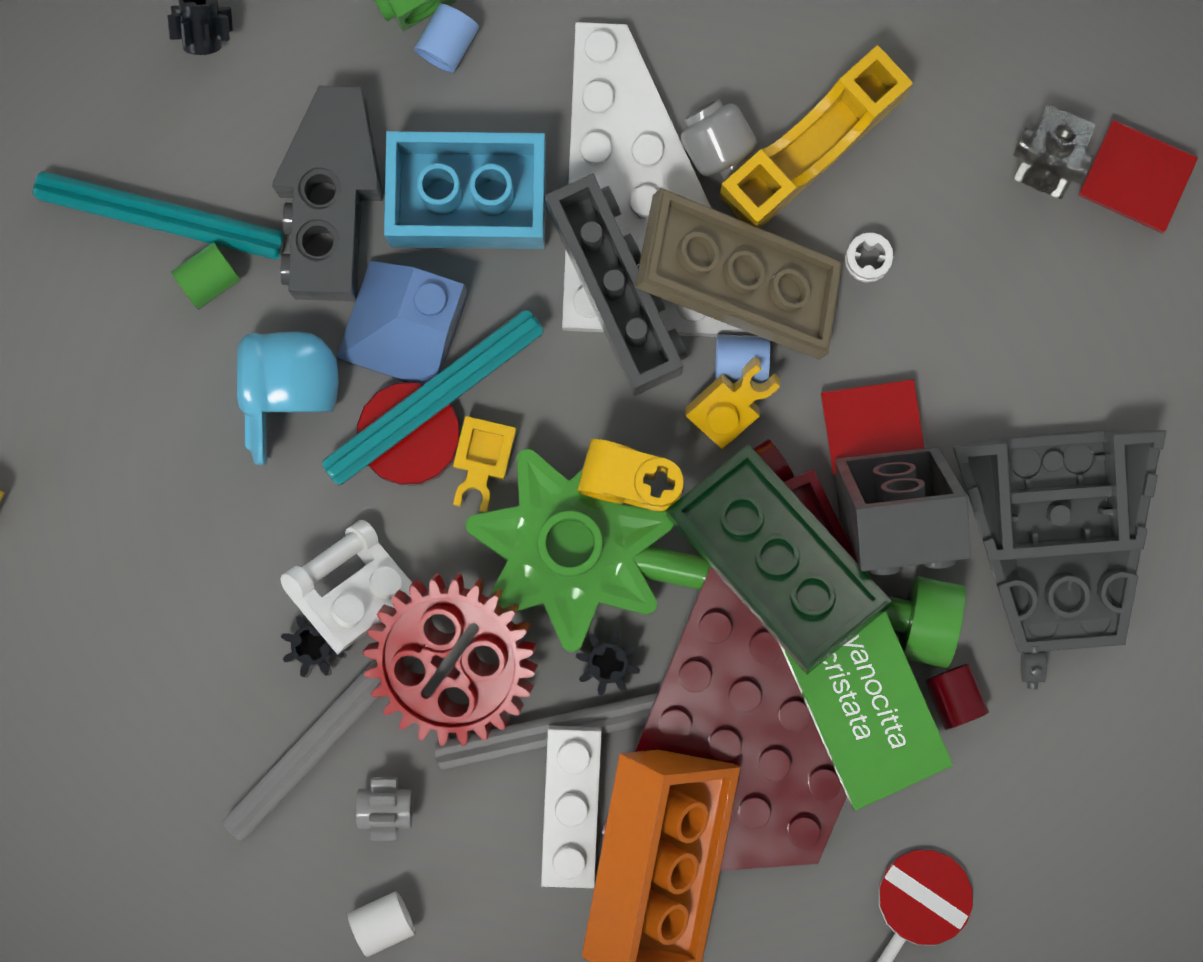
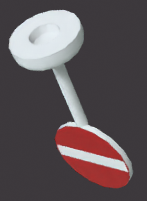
[877,850,973,962]

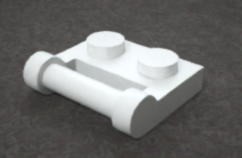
[280,520,412,655]

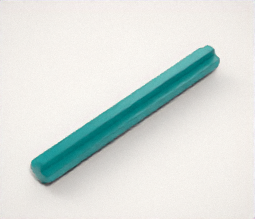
[33,171,285,260]
[322,310,544,485]

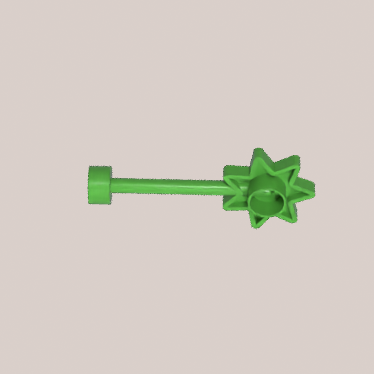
[466,449,966,668]

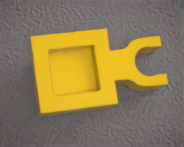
[685,356,780,449]
[453,416,517,513]

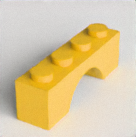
[719,45,913,228]

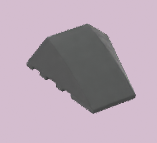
[952,430,1167,653]

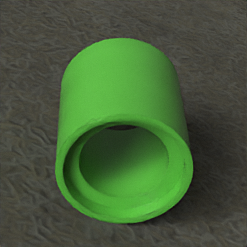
[171,242,241,310]

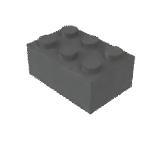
[834,447,971,575]

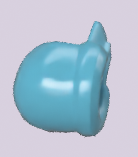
[237,331,339,465]

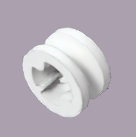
[845,232,894,283]

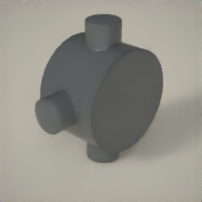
[1020,646,1047,689]

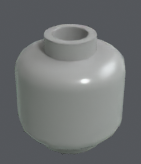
[681,99,757,180]

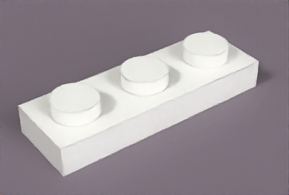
[541,725,601,888]

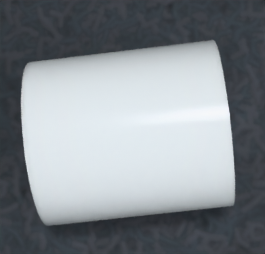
[347,891,416,957]

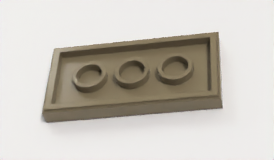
[635,188,842,360]

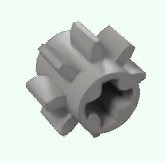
[356,777,413,841]

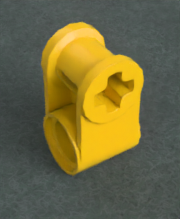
[577,439,684,512]

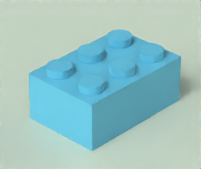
[384,131,546,249]

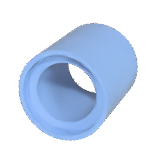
[414,3,479,73]
[715,334,770,383]

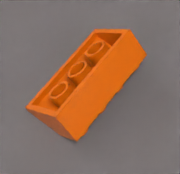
[581,750,741,962]

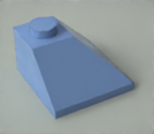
[336,261,468,385]

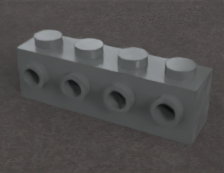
[545,173,688,396]

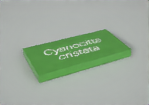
[779,571,954,811]

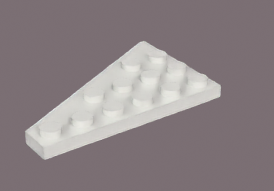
[562,22,757,337]

